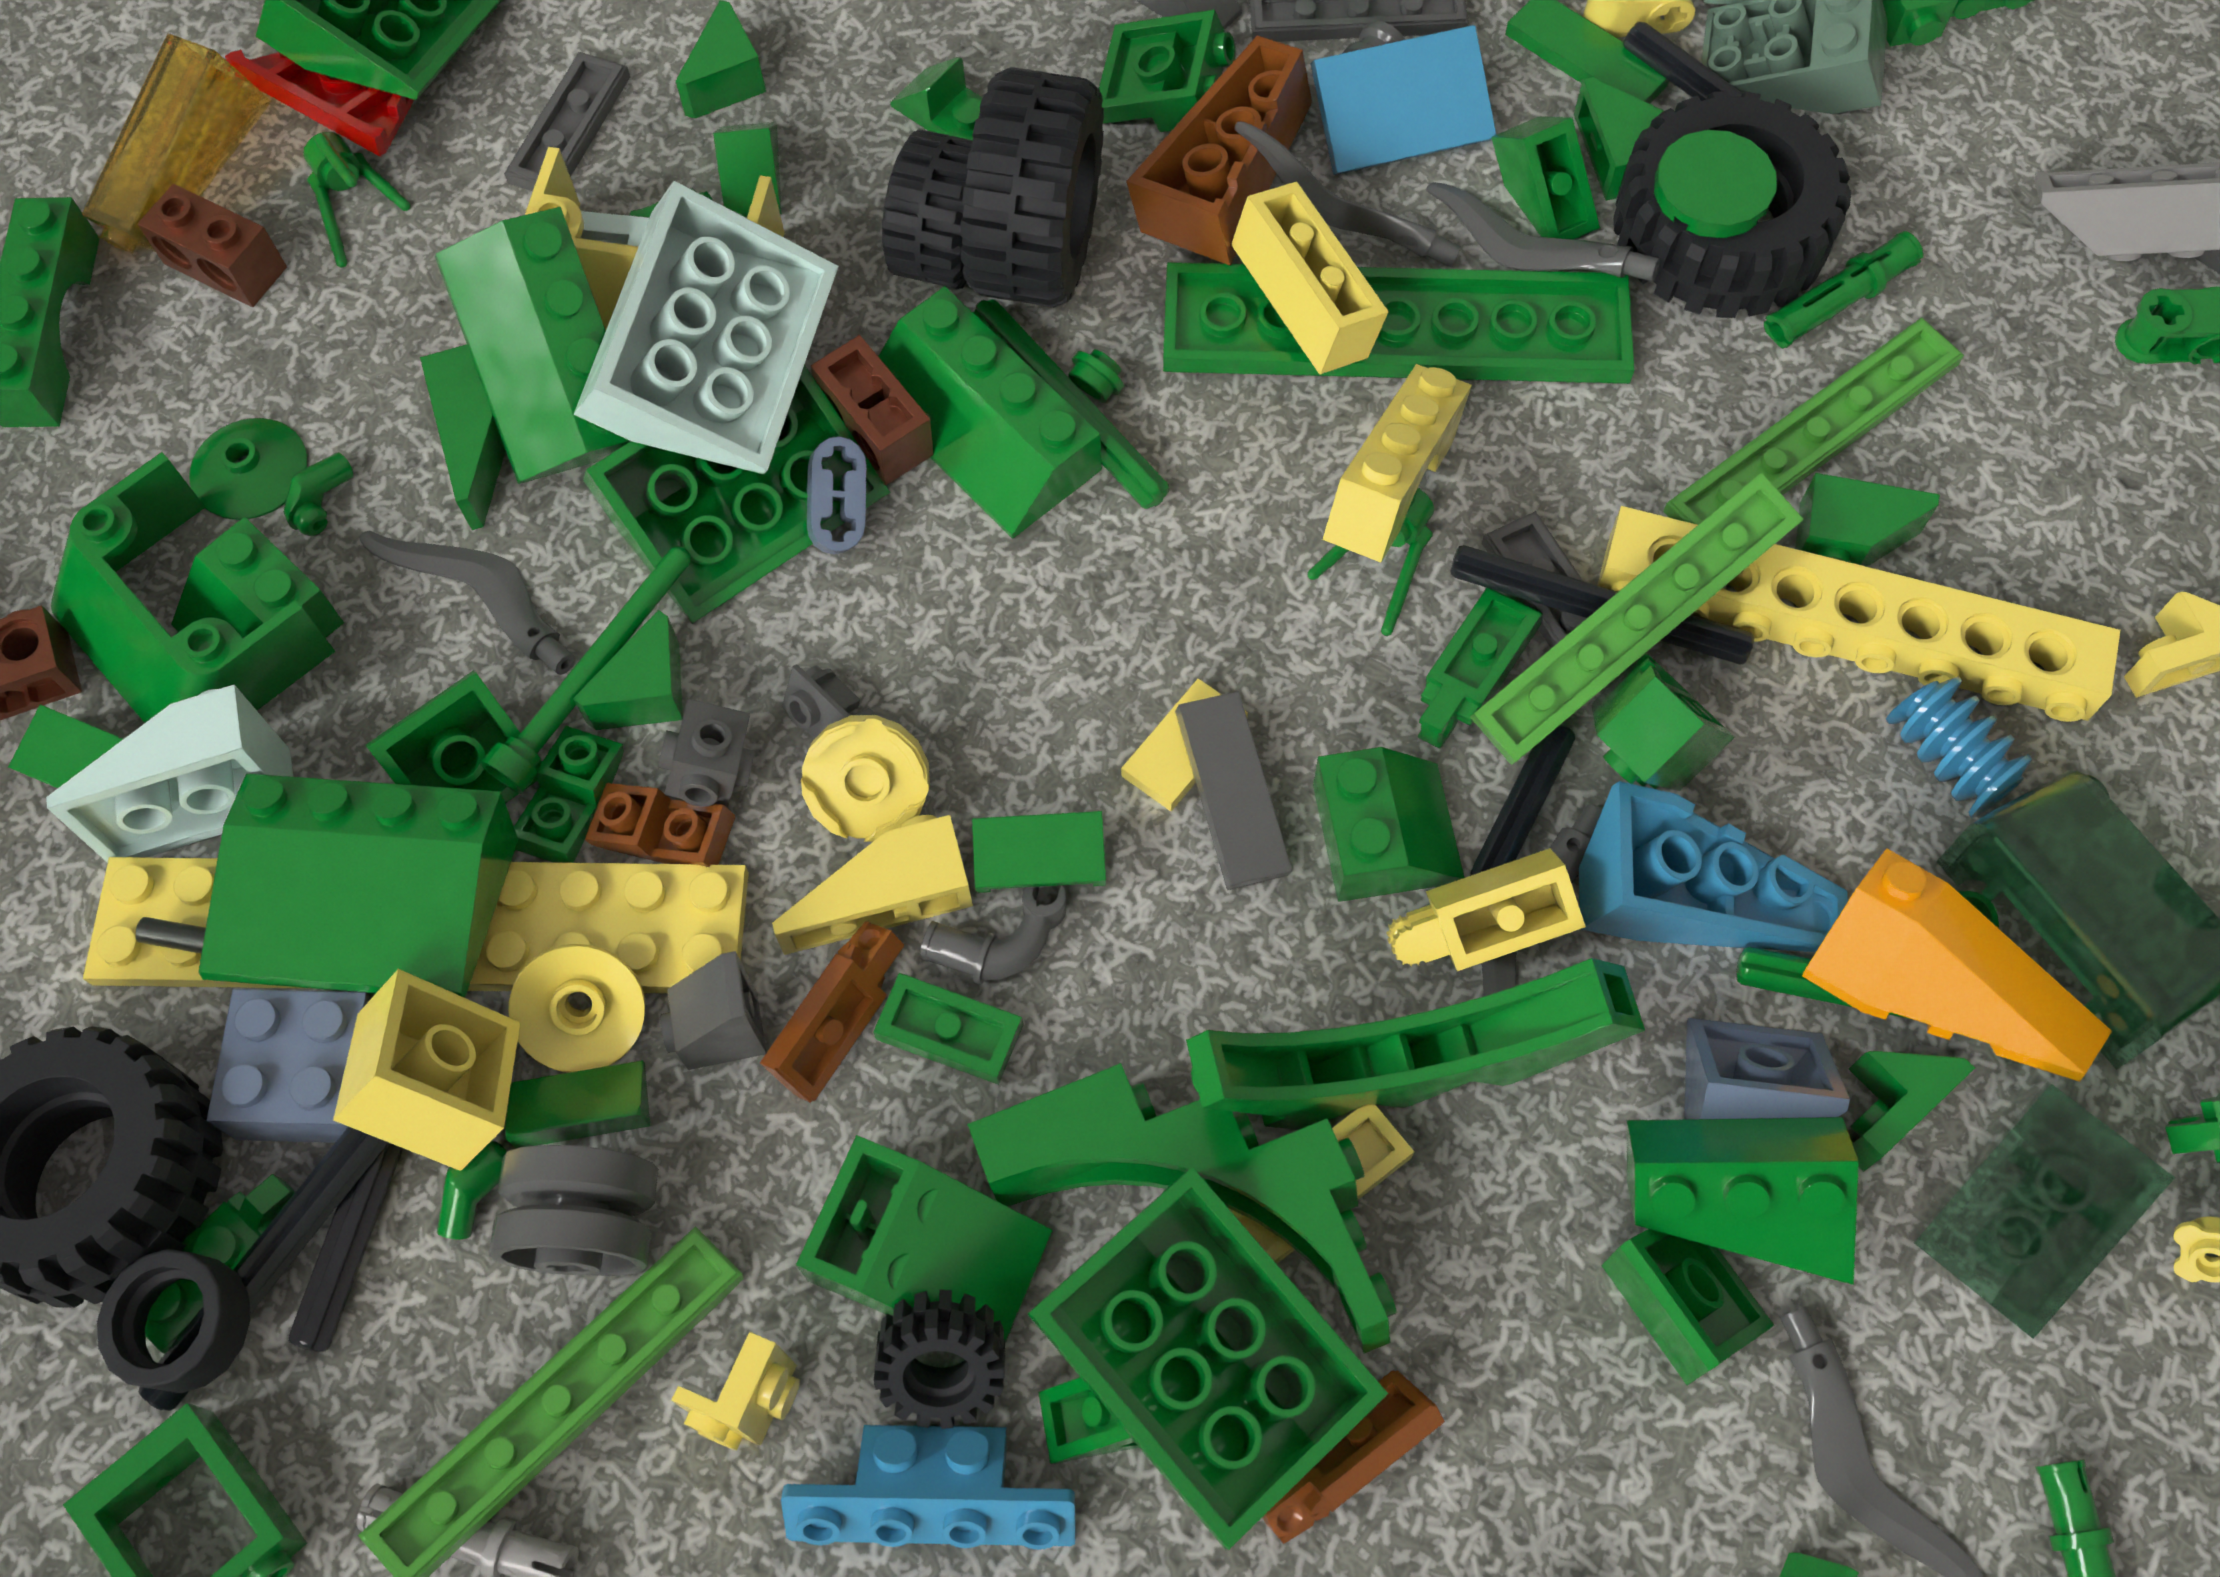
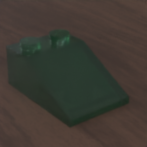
[1914,1081,2175,1339]

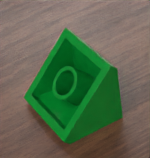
[365,670,542,804]
[1601,1229,1775,1385]

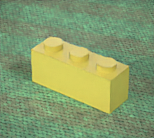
[1231,181,1389,374]

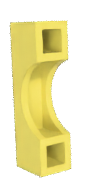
[1322,364,1472,563]

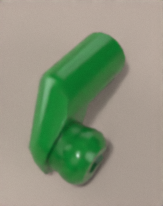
[283,452,354,536]
[437,1141,507,1240]

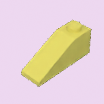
[772,815,973,955]

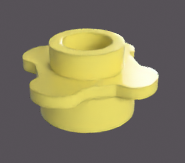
[2174,1217,2220,1282]

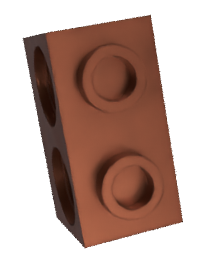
[137,183,287,308]
[810,335,933,485]
[0,605,82,720]

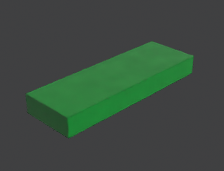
[1505,0,1670,104]

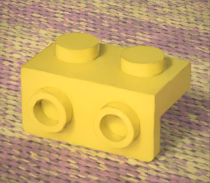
[671,1332,800,1451]

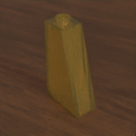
[81,33,272,254]

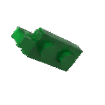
[1418,588,1543,749]
[145,1174,296,1354]

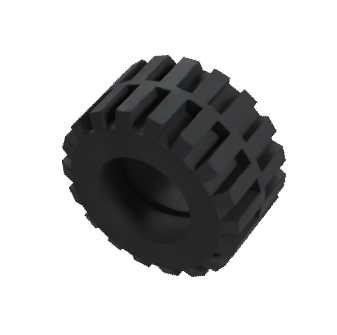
[882,129,973,289]

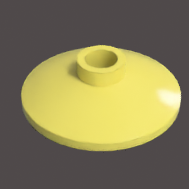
[508,944,645,1073]

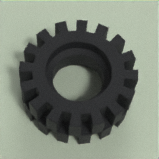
[874,1289,1005,1429]

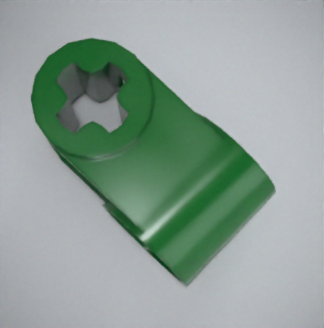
[2115,286,2220,364]

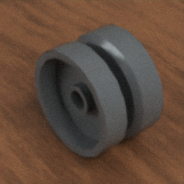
[489,1145,659,1276]

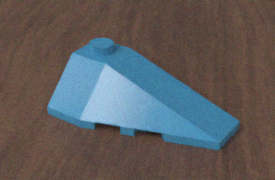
[1579,781,1848,952]

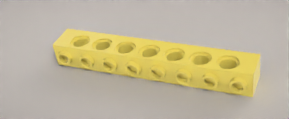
[1597,506,2121,722]

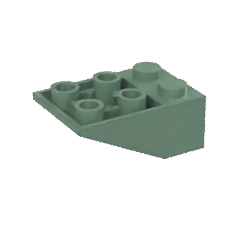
[1701,0,1888,114]

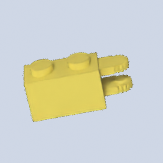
[1386,848,1586,971]

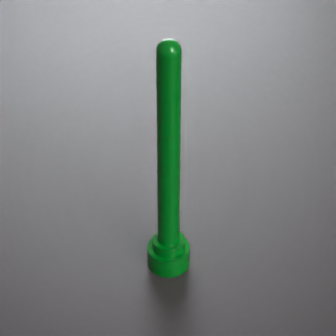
[480,546,691,794]

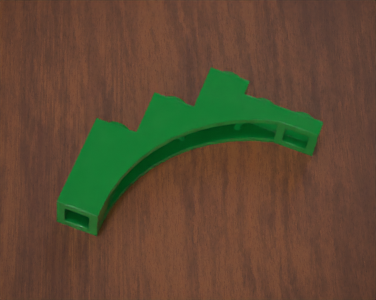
[967,1063,1397,1354]

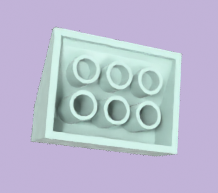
[574,181,838,474]

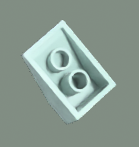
[46,685,294,863]

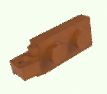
[760,921,904,1103]
[1262,1370,1445,1544]

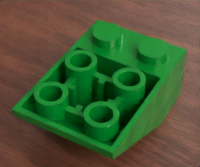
[796,1135,1053,1344]

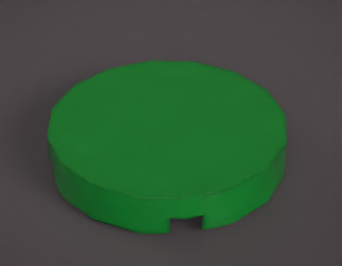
[1654,130,1777,238]

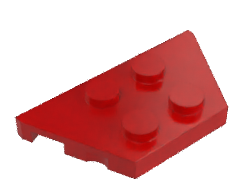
[225,49,415,157]

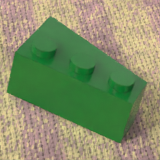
[1591,652,1735,791]
[1627,1117,1859,1285]

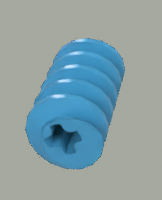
[1886,676,2032,819]

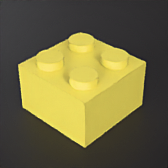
[333,969,520,1171]

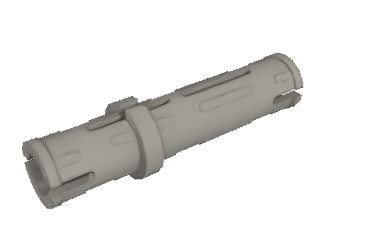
[357,1483,579,1577]

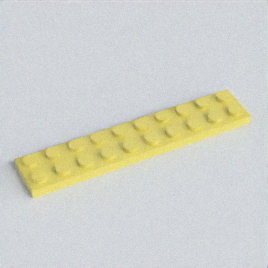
[83,857,749,993]

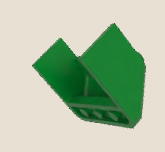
[51,452,336,723]

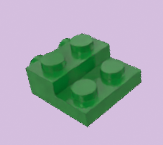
[1099,9,1236,132]

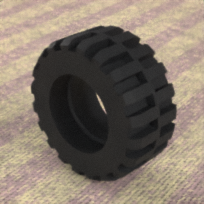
[960,67,1104,308]
[1613,91,1851,318]
[0,1026,223,1308]

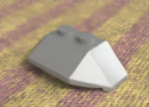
[2034,162,2220,261]

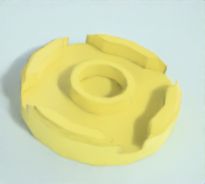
[801,715,930,842]

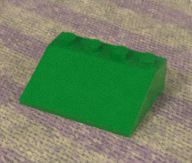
[256,0,503,100]
[583,364,890,624]
[198,773,519,998]
[1028,1167,1388,1550]

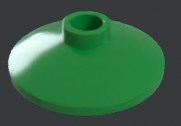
[189,418,308,520]

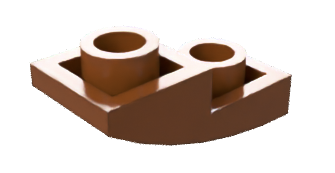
[585,783,736,867]

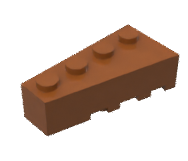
[1126,36,1312,266]

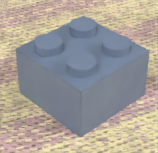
[206,989,371,1143]

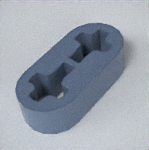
[807,437,866,554]

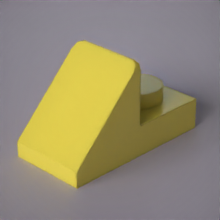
[2124,591,2220,698]

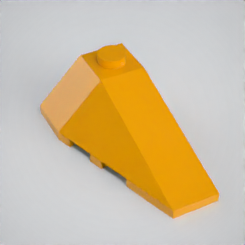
[1802,848,2112,1082]

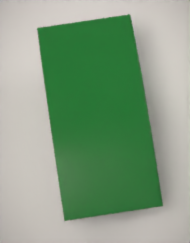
[514,726,624,863]

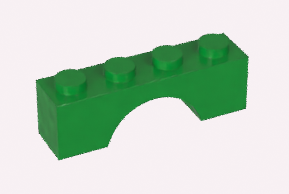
[0,197,100,427]

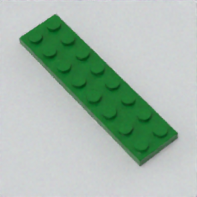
[1163,262,1635,384]

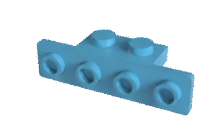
[781,1425,1076,1550]

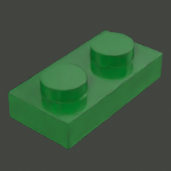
[873,973,1023,1085]

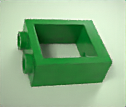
[63,1403,307,1577]

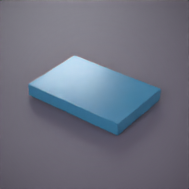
[1310,25,1496,175]

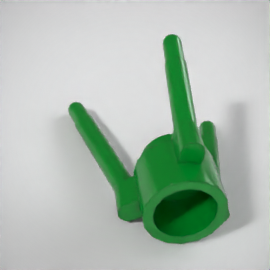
[303,131,411,268]
[1307,488,1435,636]

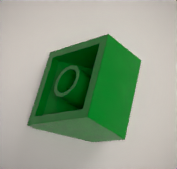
[171,516,344,638]
[1313,747,1465,902]

